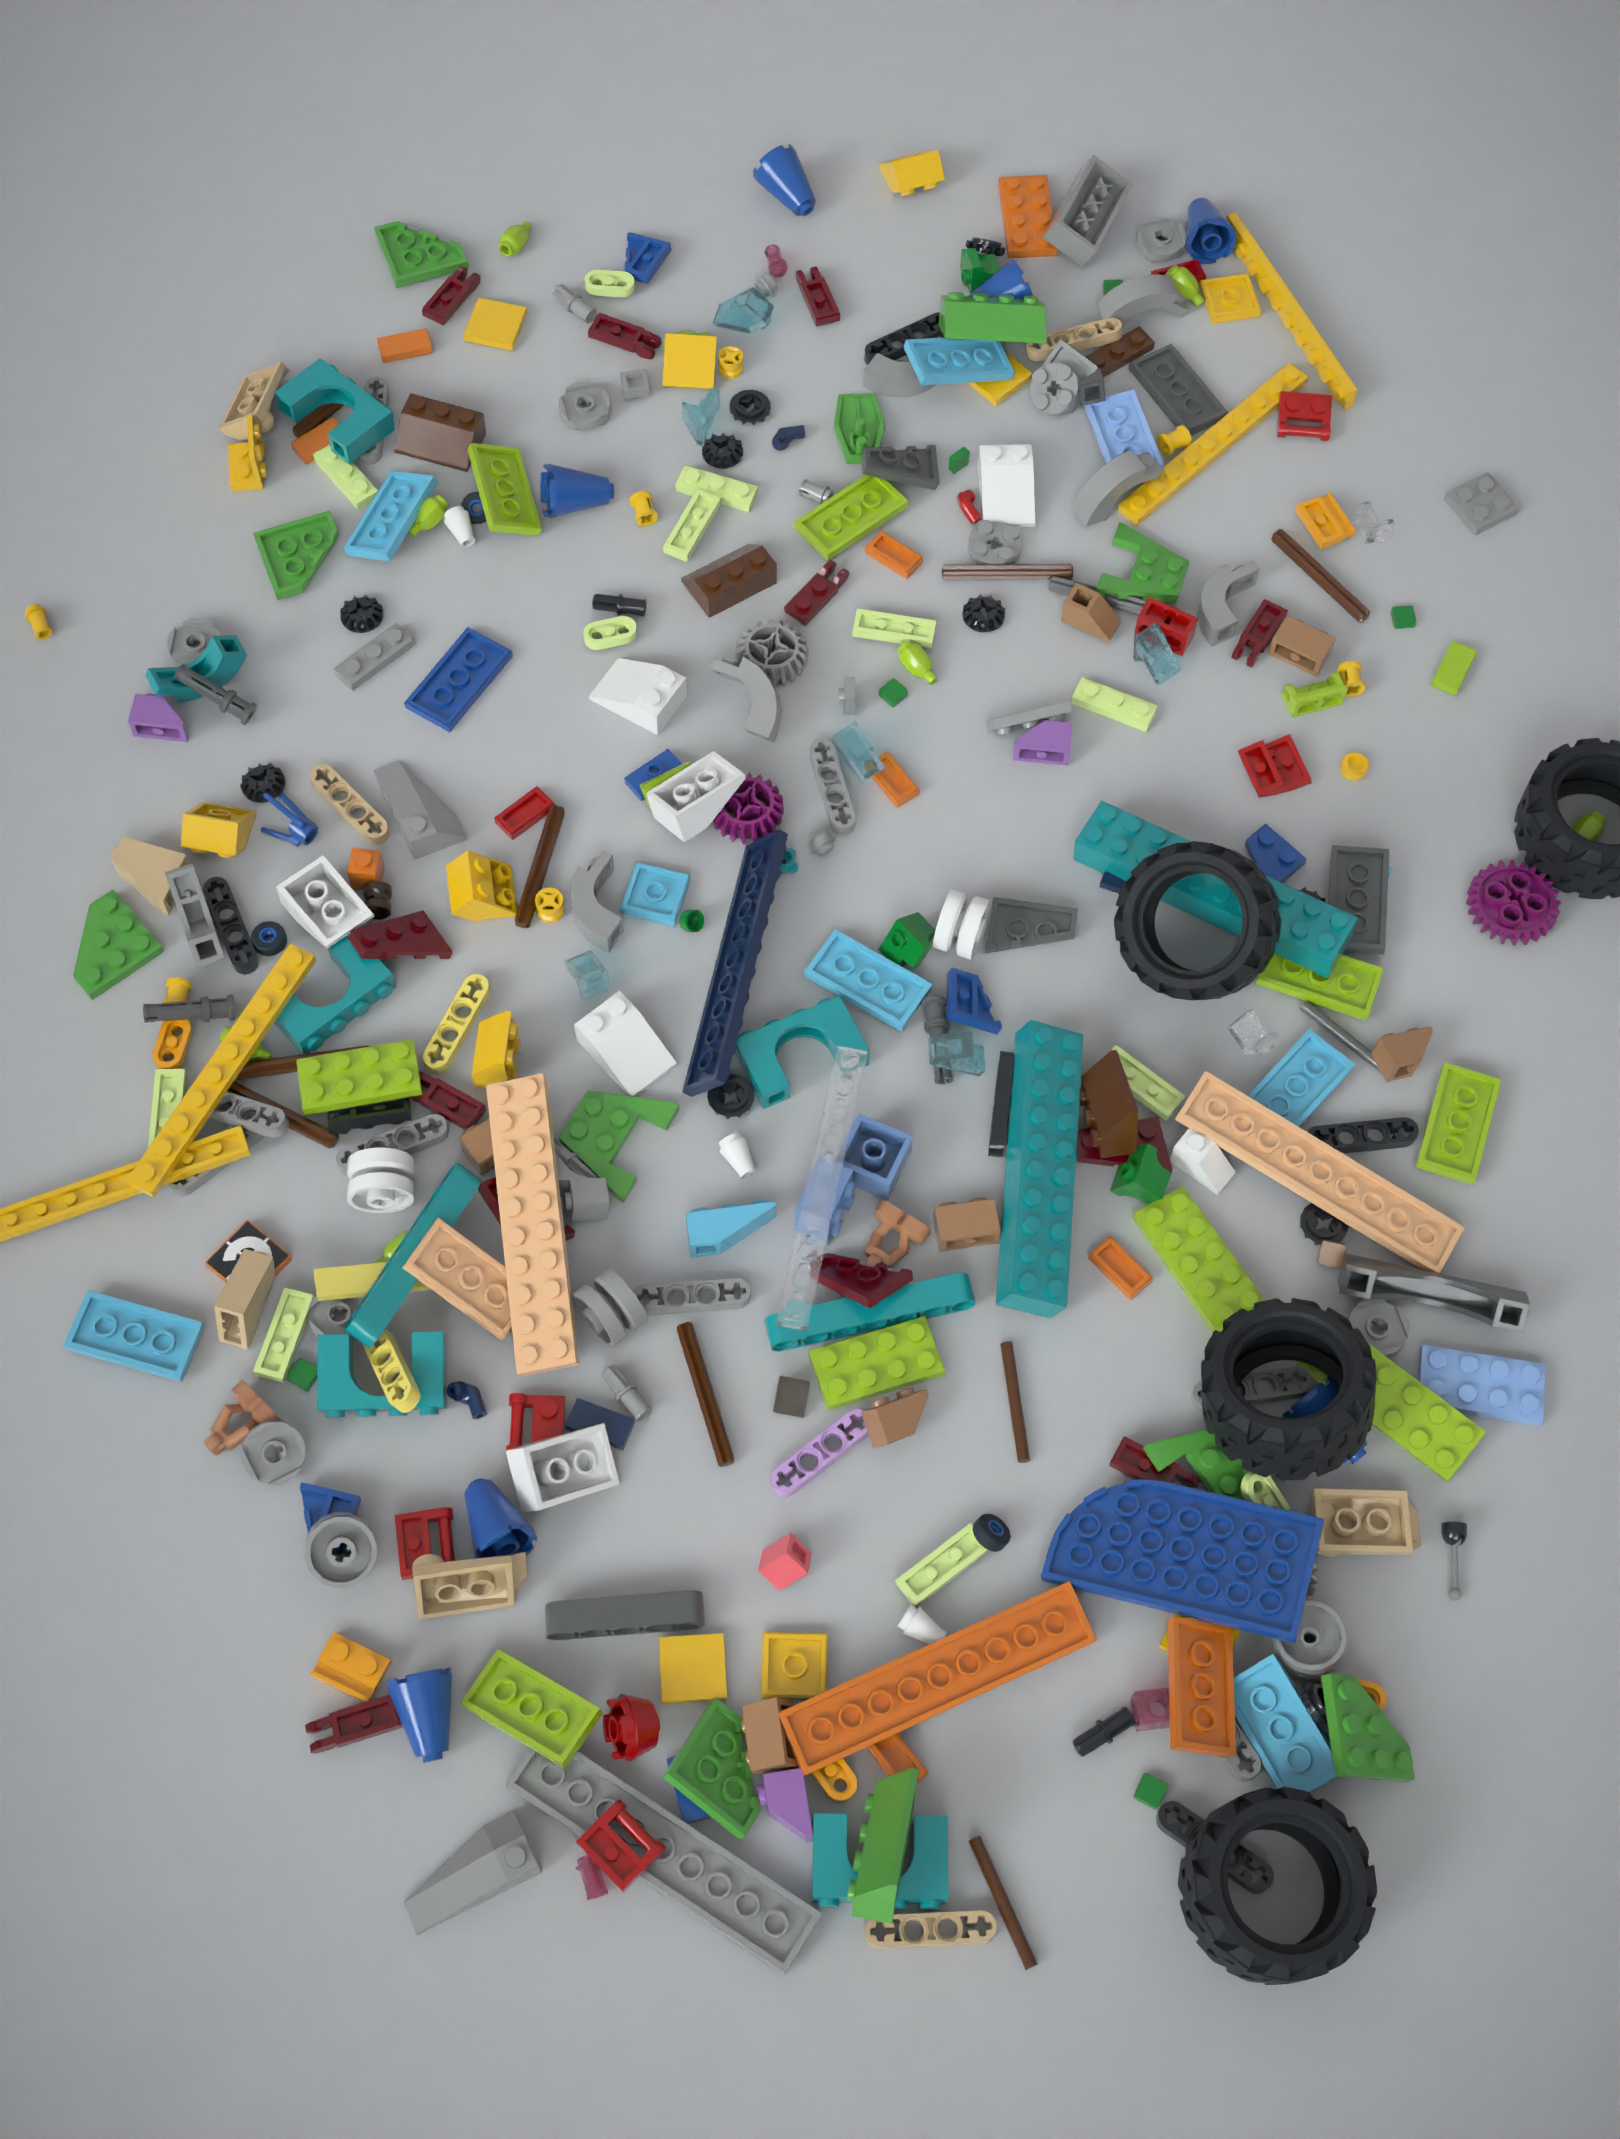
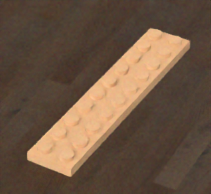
[1175,1071,1465,1273]
[486,1073,580,1377]

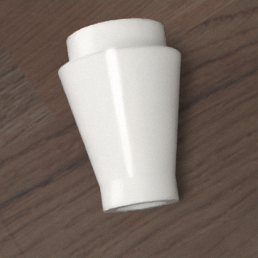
[444,506,476,548]
[718,1132,756,1179]
[897,1604,947,1644]

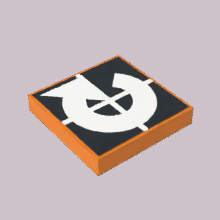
[205,1220,293,1283]

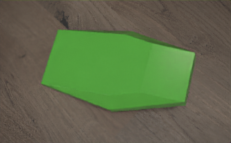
[834,394,885,464]

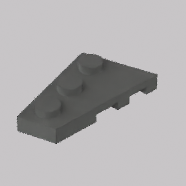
[861,445,939,490]
[985,897,1078,954]

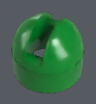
[679,909,704,932]

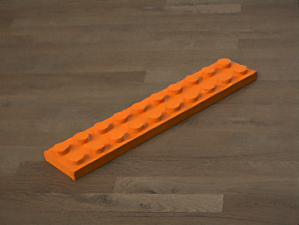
[778,1581,1097,1776]

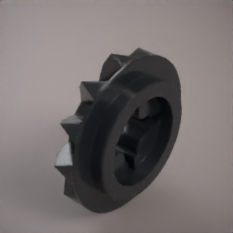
[966,237,1006,256]
[730,390,771,425]
[702,432,743,469]
[340,594,383,633]
[962,594,1005,632]
[240,763,286,803]
[707,1074,754,1119]
[1300,1203,1348,1246]
[1299,1680,1329,1730]

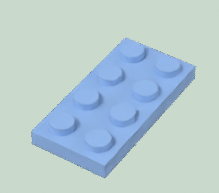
[1084,389,1164,472]
[1418,1345,1546,1426]

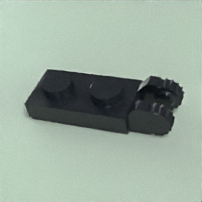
[327,1097,412,1135]

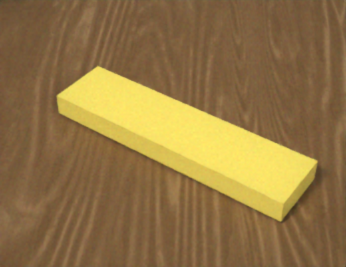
[314,1262,432,1301]

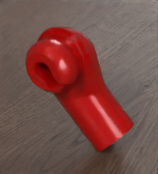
[957,490,982,525]

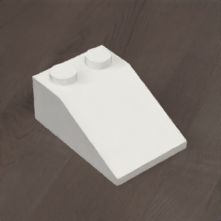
[977,444,1035,527]
[589,658,687,735]
[646,751,746,842]
[276,855,374,949]
[574,991,677,1097]
[506,1423,620,1512]

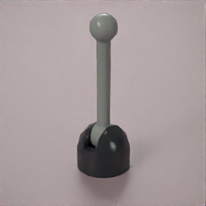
[1441,1522,1467,1601]

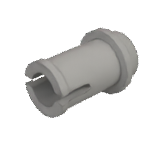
[798,479,834,505]

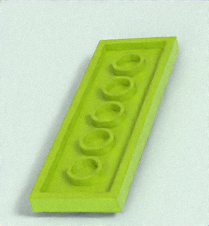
[1132,1186,1265,1332]
[1295,1343,1486,1482]

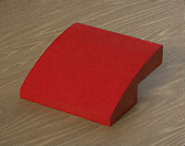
[1238,734,1312,798]

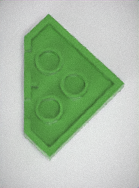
[374,221,469,288]
[253,510,339,600]
[73,889,164,1000]
[1321,1673,1415,1782]
[662,1697,761,1840]

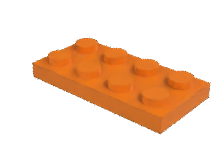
[998,175,1058,258]
[1167,1616,1236,1758]

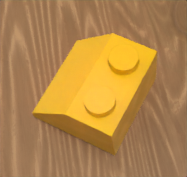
[879,150,945,196]
[181,802,256,858]

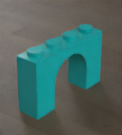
[274,358,395,465]
[274,934,396,1054]
[735,995,870,1109]
[317,1332,447,1418]
[812,1813,948,1910]

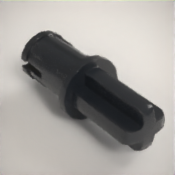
[592,594,647,617]
[1072,1707,1136,1757]

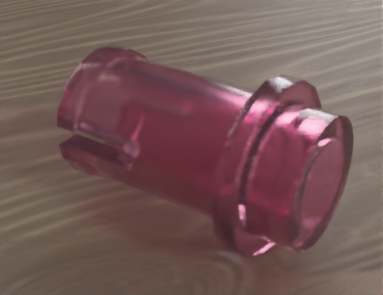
[764,244,788,277]
[575,1855,608,1900]

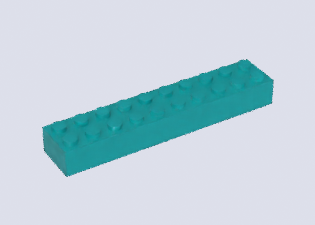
[1073,800,1358,978]
[996,1020,1083,1319]

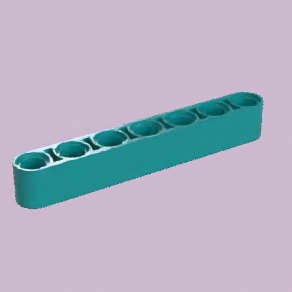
[344,1162,482,1348]
[764,1273,976,1352]

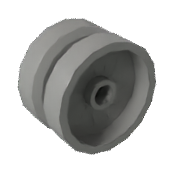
[572,1268,648,1348]
[305,1512,377,1588]
[1272,1600,1347,1683]

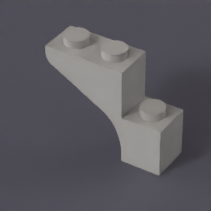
[555,1153,610,1222]

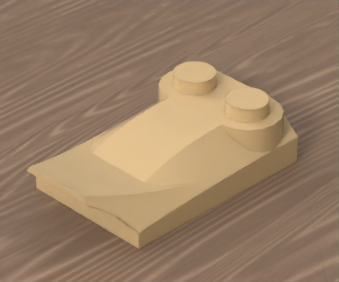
[219,361,289,440]
[1309,1488,1421,1558]
[412,1551,527,1620]

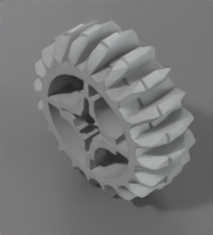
[735,618,808,687]

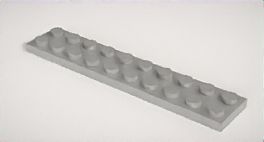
[505,1748,822,1975]

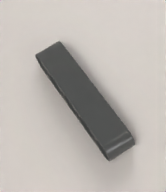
[545,1590,705,1640]

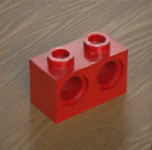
[1134,597,1198,657]

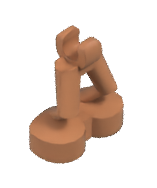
[864,1200,931,1268]
[204,1380,282,1455]

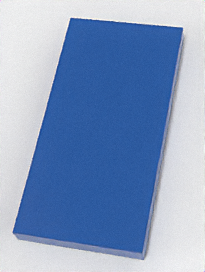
[404,627,513,732]

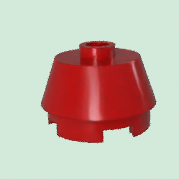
[603,1694,660,1761]

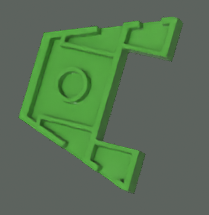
[1096,522,1190,603]
[559,1090,679,1203]
[1142,1430,1272,1501]

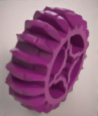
[713,771,784,845]

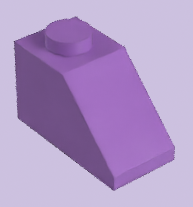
[128,694,189,742]
[1013,720,1072,766]
[757,1768,813,1842]

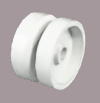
[933,888,991,960]
[347,1147,414,1213]

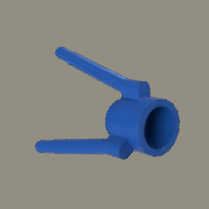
[261,792,318,847]

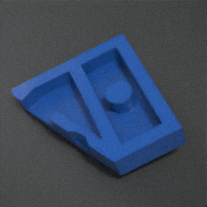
[625,232,672,284]
[1245,823,1306,883]
[947,967,1002,1035]
[300,1482,361,1554]

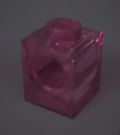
[1130,1688,1170,1732]

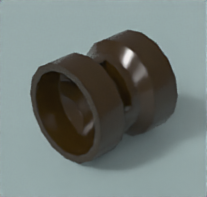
[363,881,392,920]

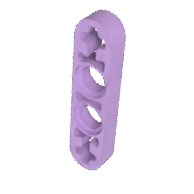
[770,1409,869,1497]

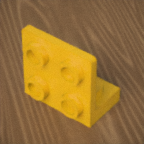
[228,415,267,492]

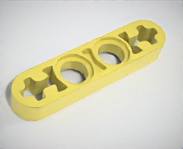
[423,974,490,1074]
[363,1329,421,1413]

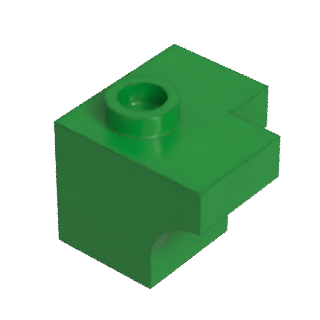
[960,248,1000,294]
[878,912,936,969]
[1110,1143,1172,1204]

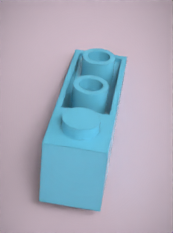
[686,1200,776,1257]

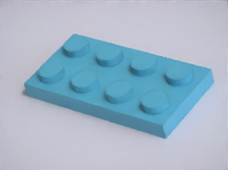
[903,338,1015,385]
[343,471,438,561]
[804,929,932,1032]
[1247,1029,1356,1127]
[63,1290,205,1382]
[1234,1654,1336,1793]

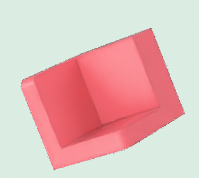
[758,1532,812,1590]

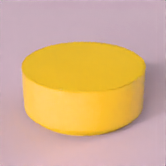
[1340,752,1369,781]

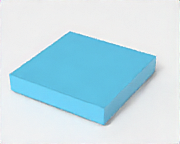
[620,862,691,927]

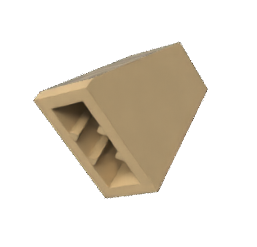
[111,836,190,915]
[214,1249,275,1350]

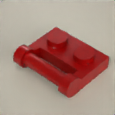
[1277,391,1332,441]
[505,1393,566,1457]
[394,1507,458,1580]
[576,1799,667,1892]

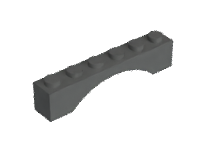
[1338,1253,1530,1333]

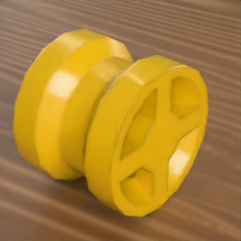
[718,346,743,379]
[535,887,565,923]

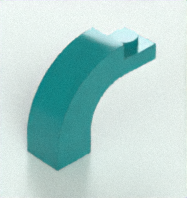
[145,635,247,702]

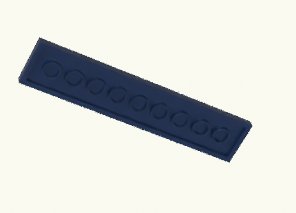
[682,829,788,1097]

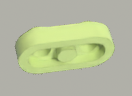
[584,270,635,298]
[583,616,637,650]
[1241,1472,1290,1511]

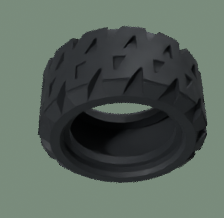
[1514,738,1620,900]
[1114,841,1281,1000]
[1201,1298,1376,1480]
[1178,1787,1377,1985]

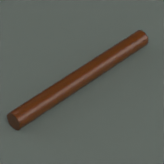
[1000,1341,1030,1463]
[968,1836,1038,1970]

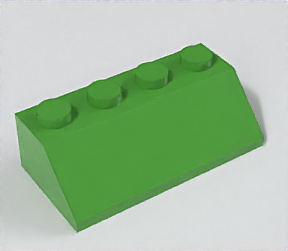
[938,292,1047,344]
[847,1768,919,1924]

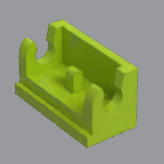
[1281,672,1347,718]

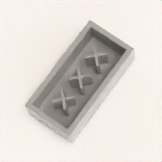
[1043,155,1133,267]

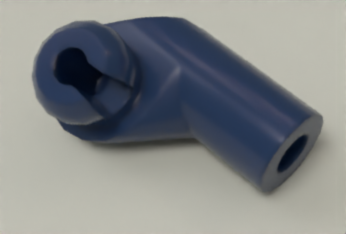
[772,425,805,451]
[446,1381,487,1419]

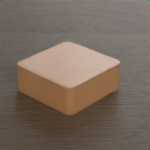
[1317,1239,1346,1269]

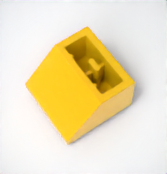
[446,850,517,922]
[472,1011,521,1088]

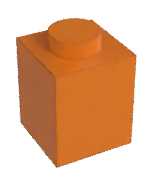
[347,848,385,890]

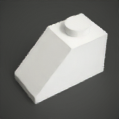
[1170,1128,1236,1195]

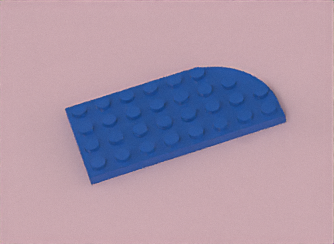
[1041,1479,1324,1644]

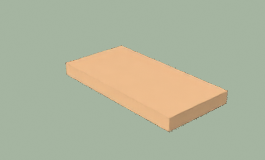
[402,1217,512,1340]

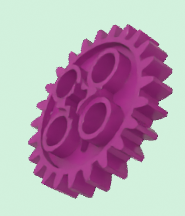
[1466,860,1561,946]

